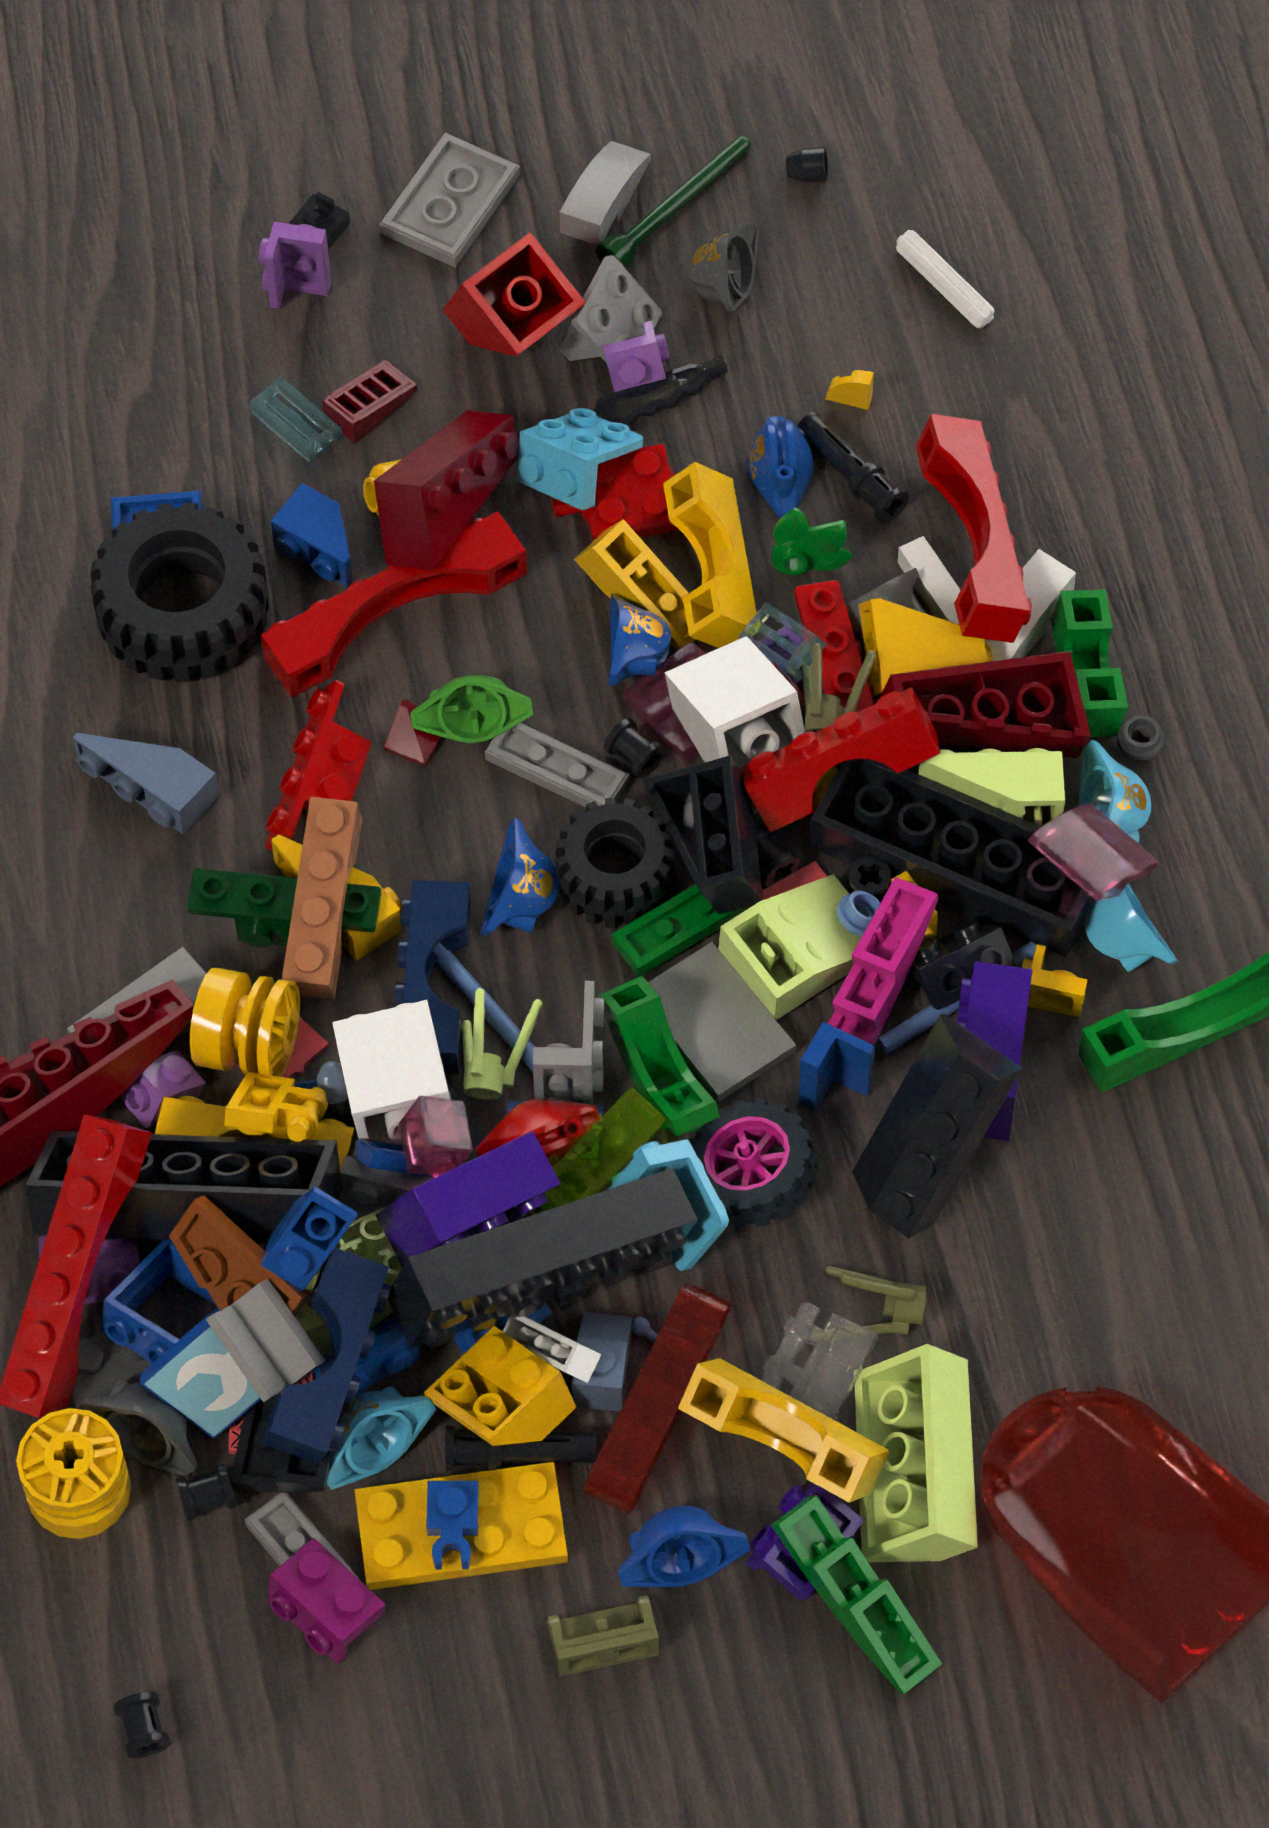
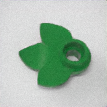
[771,508,853,575]

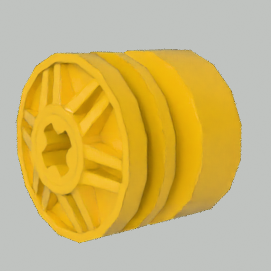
[190,968,300,1077]
[16,1408,132,1539]

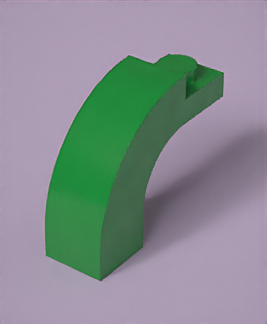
[599,976,720,1137]

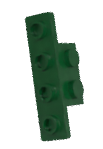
[187,868,382,947]

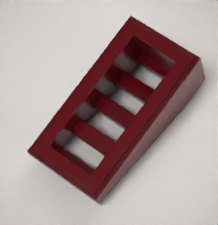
[322,360,418,444]

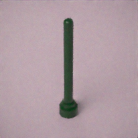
[595,136,751,268]

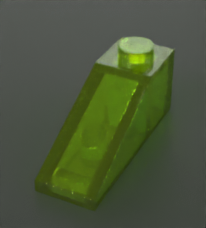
[534,1087,667,1214]

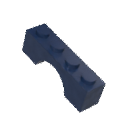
[395,880,471,1074]
[261,1247,391,1464]

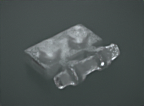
[762,1301,878,1421]

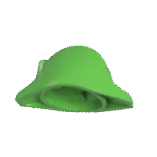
[410,674,533,743]

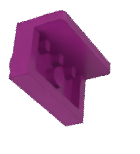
[268,1538,385,1664]

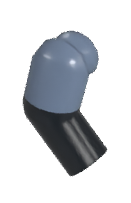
[317,1061,356,1129]

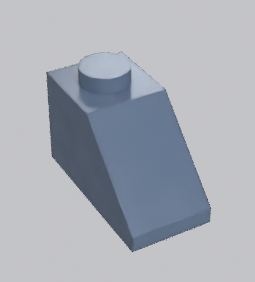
[572,1312,633,1412]

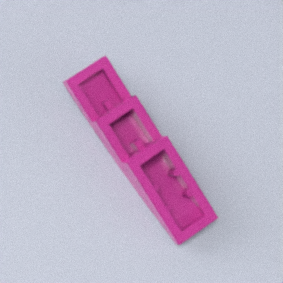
[828,877,939,1046]

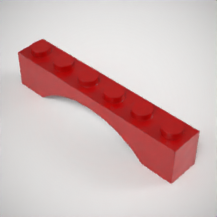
[916,413,1032,643]
[261,511,528,698]
[0,1114,152,1418]

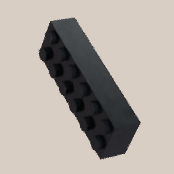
[809,759,1109,958]
[26,1131,343,1244]
[388,1168,698,1349]

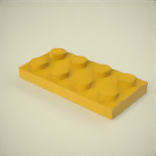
[354,1462,568,1590]

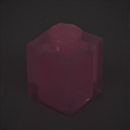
[399,1095,473,1177]

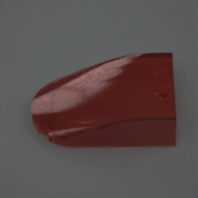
[981,1386,1269,1704]

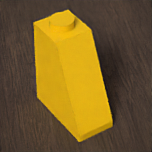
[858,598,993,695]

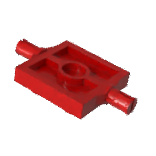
[551,444,680,542]

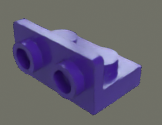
[745,1483,864,1600]

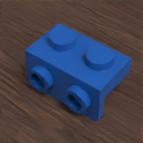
[312,1318,420,1396]

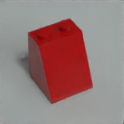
[442,232,586,357]

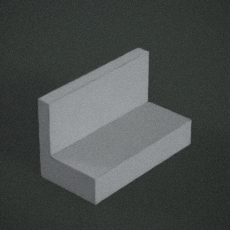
[206,1279,325,1402]

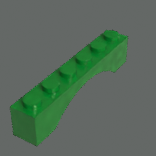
[1078,951,1269,1093]

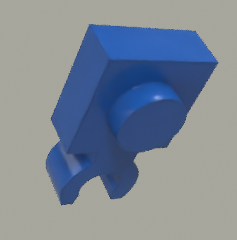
[426,1481,479,1569]

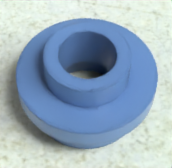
[836,891,880,936]

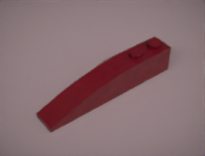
[0,980,194,1187]

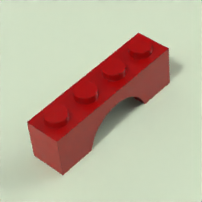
[743,687,940,832]

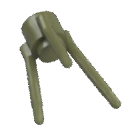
[801,642,876,733]
[807,1265,926,1344]

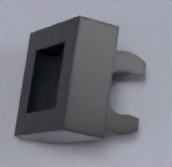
[289,192,350,249]

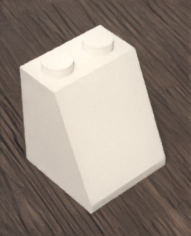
[664,636,805,772]
[332,1000,462,1151]

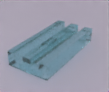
[248,377,343,464]
[738,602,827,681]

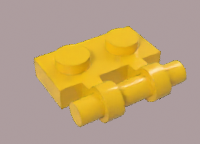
[224,1072,328,1142]

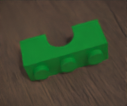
[1050,589,1128,738]

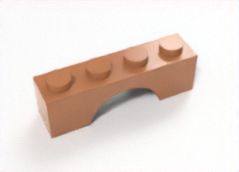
[282,797,362,1000]

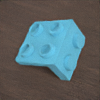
[517,408,643,510]
[608,1139,729,1271]

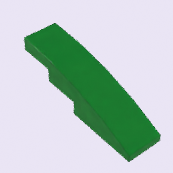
[771,1495,942,1694]

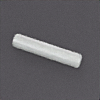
[896,230,994,328]

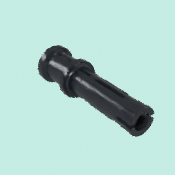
[797,411,909,523]
[445,1426,597,1470]

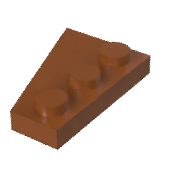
[169,1196,311,1317]

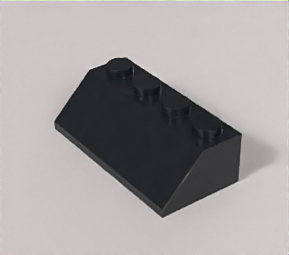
[852,1013,1022,1239]

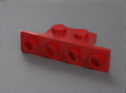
[794,580,875,713]
[265,680,372,852]

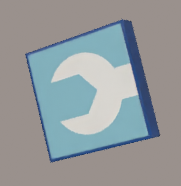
[140,1314,261,1439]

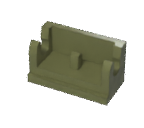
[547,1595,659,1677]

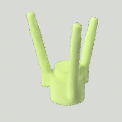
[462,988,543,1100]

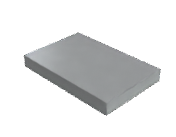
[379,132,520,268]
[648,942,796,1102]

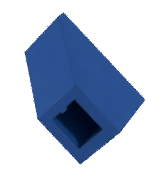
[271,483,353,588]
[261,1186,357,1291]

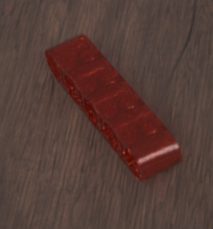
[583,1282,732,1515]

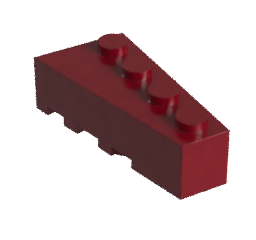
[374,410,519,571]
[880,651,1091,758]

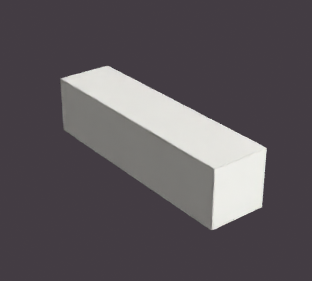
[898,536,960,624]
[503,1313,601,1383]

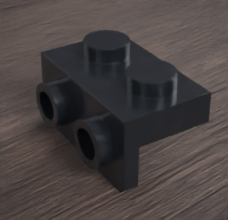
[906,918,1017,1010]

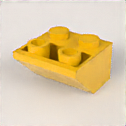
[424,1326,576,1446]

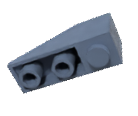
[73,733,220,835]

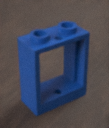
[100,1239,220,1364]

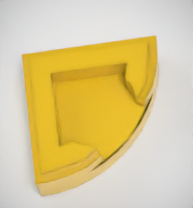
[825,370,874,410]

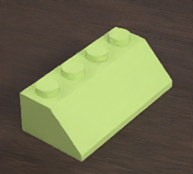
[854,1344,978,1562]

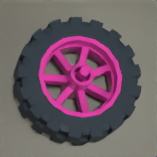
[688,1099,818,1228]

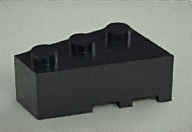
[643,755,763,915]

